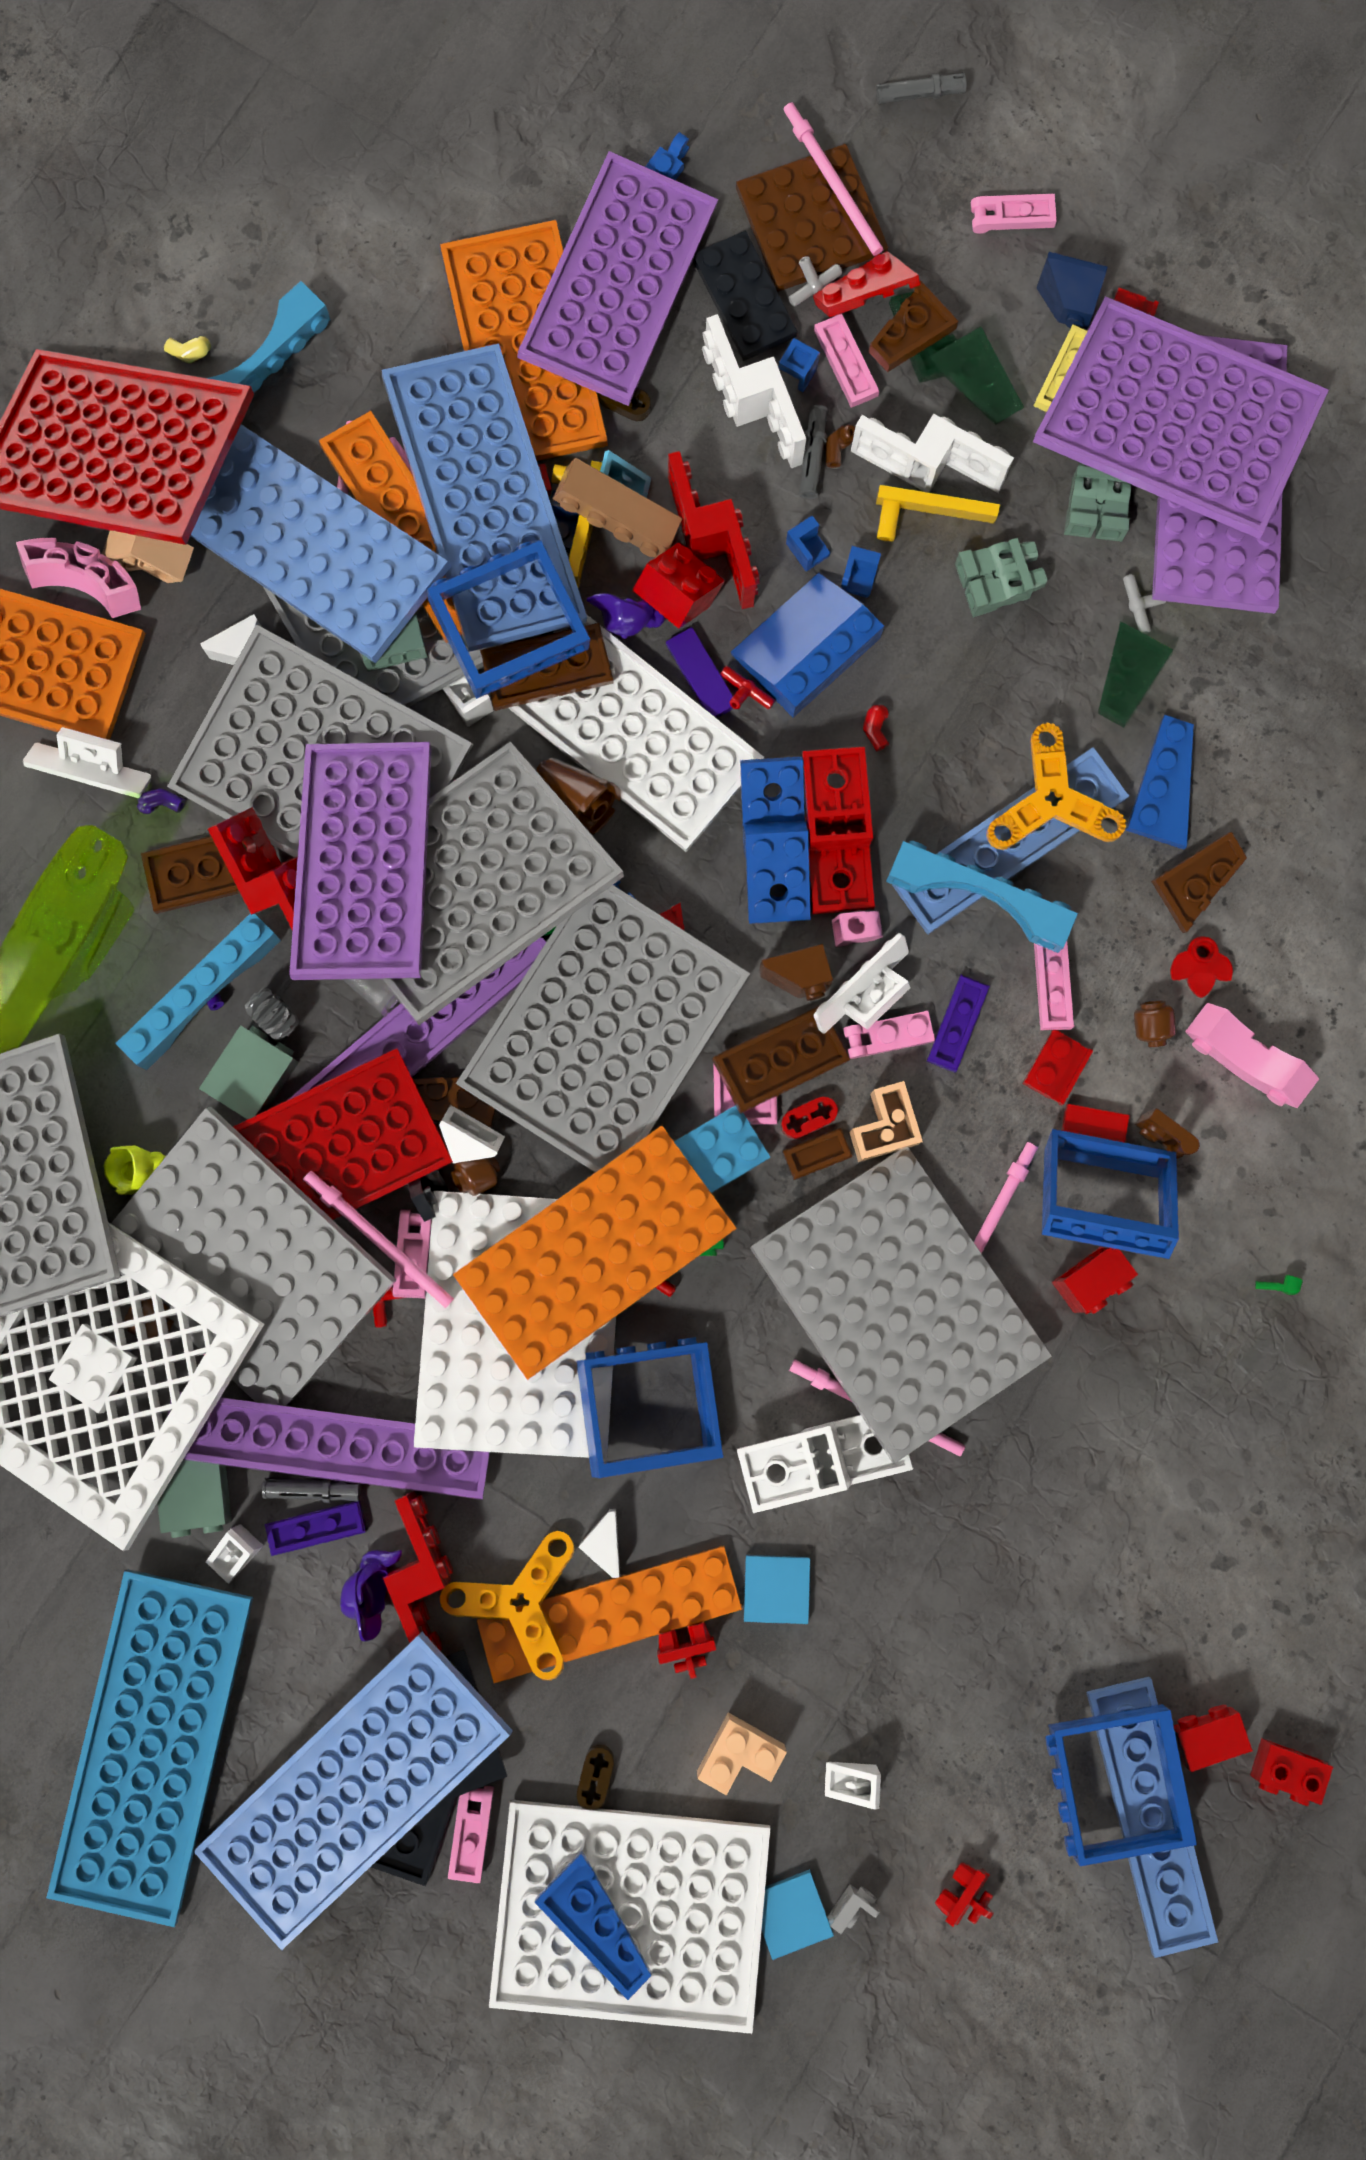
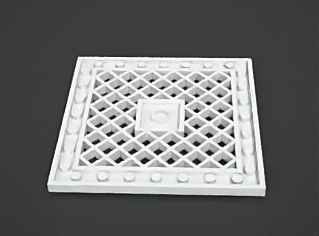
[0,1222,264,1551]

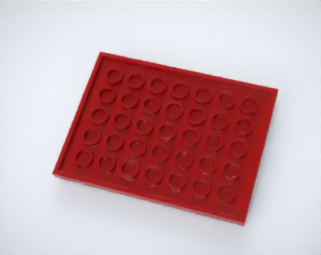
[0,349,254,545]

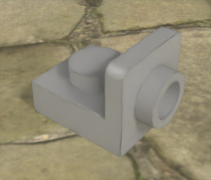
[827,1884,880,1934]

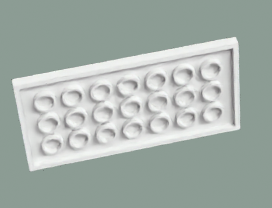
[509,614,764,852]

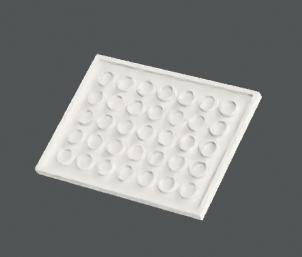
[414,1191,616,1459]
[489,1800,770,2034]

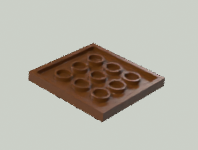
[736,144,889,292]

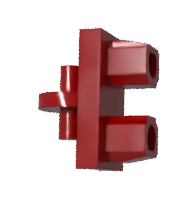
[657,1621,716,1679]
[935,1862,994,1927]

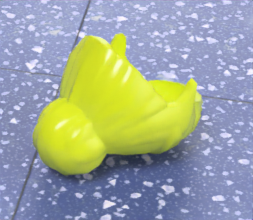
[103,1145,166,1195]

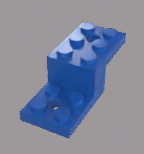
[740,756,811,924]

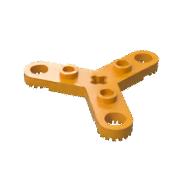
[986,723,1126,850]
[440,1531,574,1681]

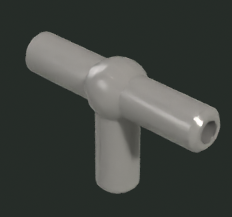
[789,256,842,307]
[1123,574,1166,635]

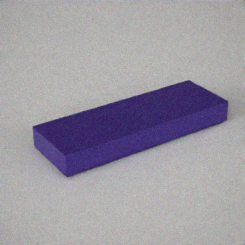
[666,627,733,718]
[926,975,990,1073]
[264,1501,367,1556]

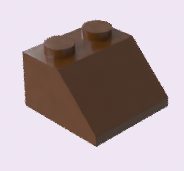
[759,944,833,1001]

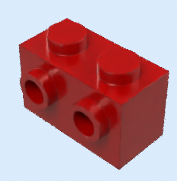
[1174,1705,1253,1772]
[1250,1738,1333,1806]

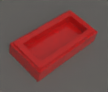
[1062,1104,1129,1143]

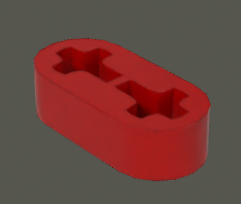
[781,1097,838,1139]

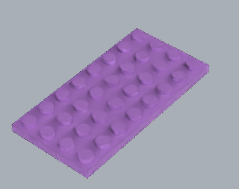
[517,151,718,406]
[289,742,432,980]

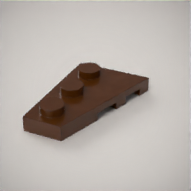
[869,280,959,373]
[1151,832,1247,933]
[413,1077,496,1128]

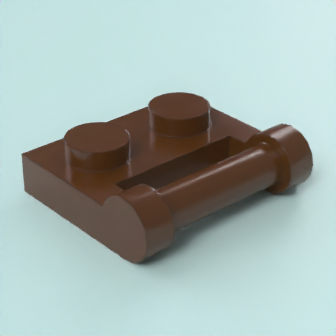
[1135,1108,1200,1159]

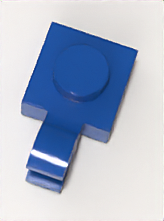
[645,132,689,181]

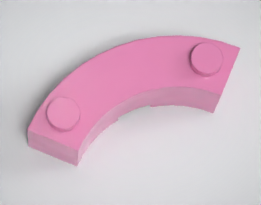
[16,538,141,618]
[1185,1003,1319,1108]

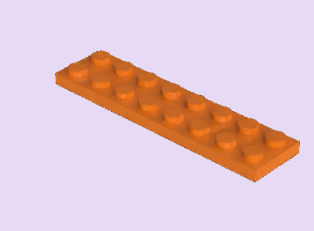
[319,411,462,643]
[477,1545,742,1683]

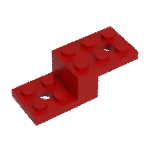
[668,451,760,610]
[802,747,875,914]
[208,807,298,931]
[383,1491,453,1651]

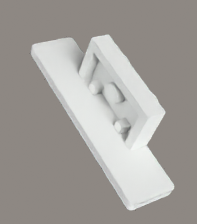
[23,727,151,798]
[814,933,910,1034]

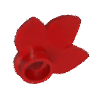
[1170,936,1233,998]

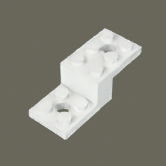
[702,314,806,468]
[851,414,1014,493]
[737,1415,914,1513]

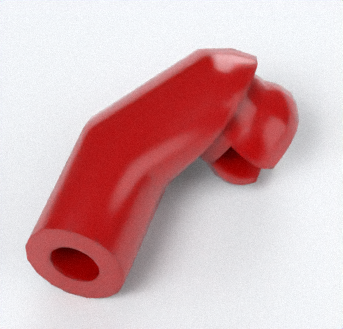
[863,705,889,752]

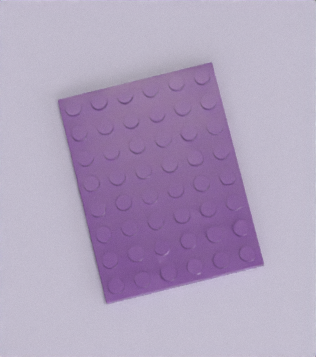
[1033,296,1329,539]

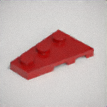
[813,251,920,317]

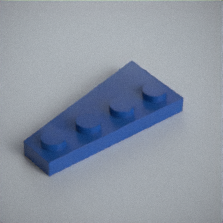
[1126,715,1194,850]
[534,1851,652,2000]

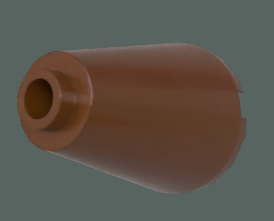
[536,758,621,835]

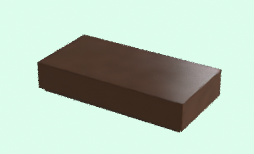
[782,1128,852,1180]

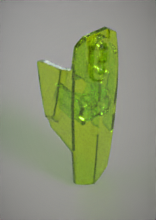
[0,825,134,1053]

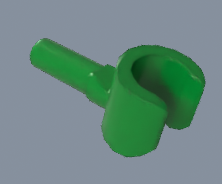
[1255,1275,1303,1295]

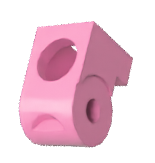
[832,911,883,947]

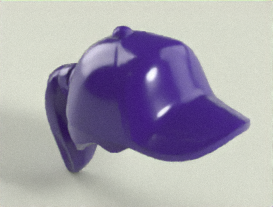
[586,593,665,639]
[340,1550,402,1642]

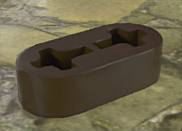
[598,388,651,422]
[577,1745,614,1810]

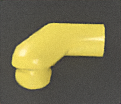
[164,336,211,363]

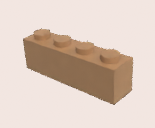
[553,458,682,557]

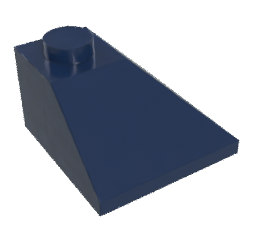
[1037,252,1108,330]

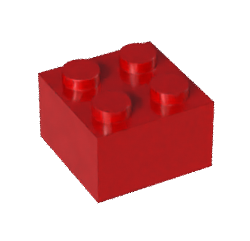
[633,543,725,629]
[1052,1246,1138,1314]

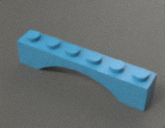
[207,281,331,392]
[886,841,1078,953]
[115,913,281,1070]

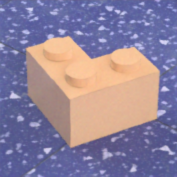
[102,530,194,583]
[849,1081,923,1162]
[697,1712,787,1796]

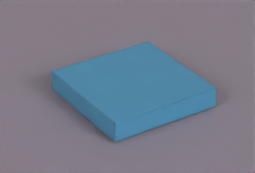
[744,1555,810,1624]
[761,1869,834,1960]

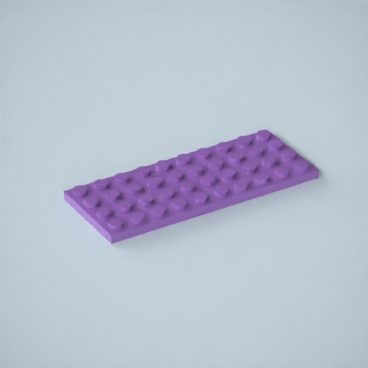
[1152,335,1287,614]

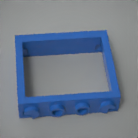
[427,540,590,699]
[1042,1129,1179,1259]
[576,1337,723,1478]
[1045,1704,1197,1866]

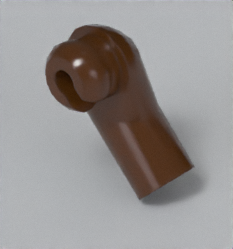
[826,424,855,468]

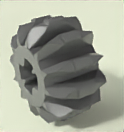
[245,988,299,1040]

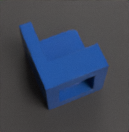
[778,338,820,392]
[786,515,830,572]
[841,546,881,598]

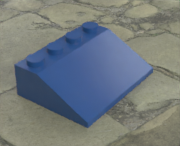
[731,573,884,718]

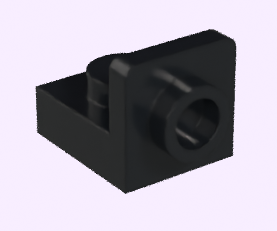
[408,1169,449,1222]

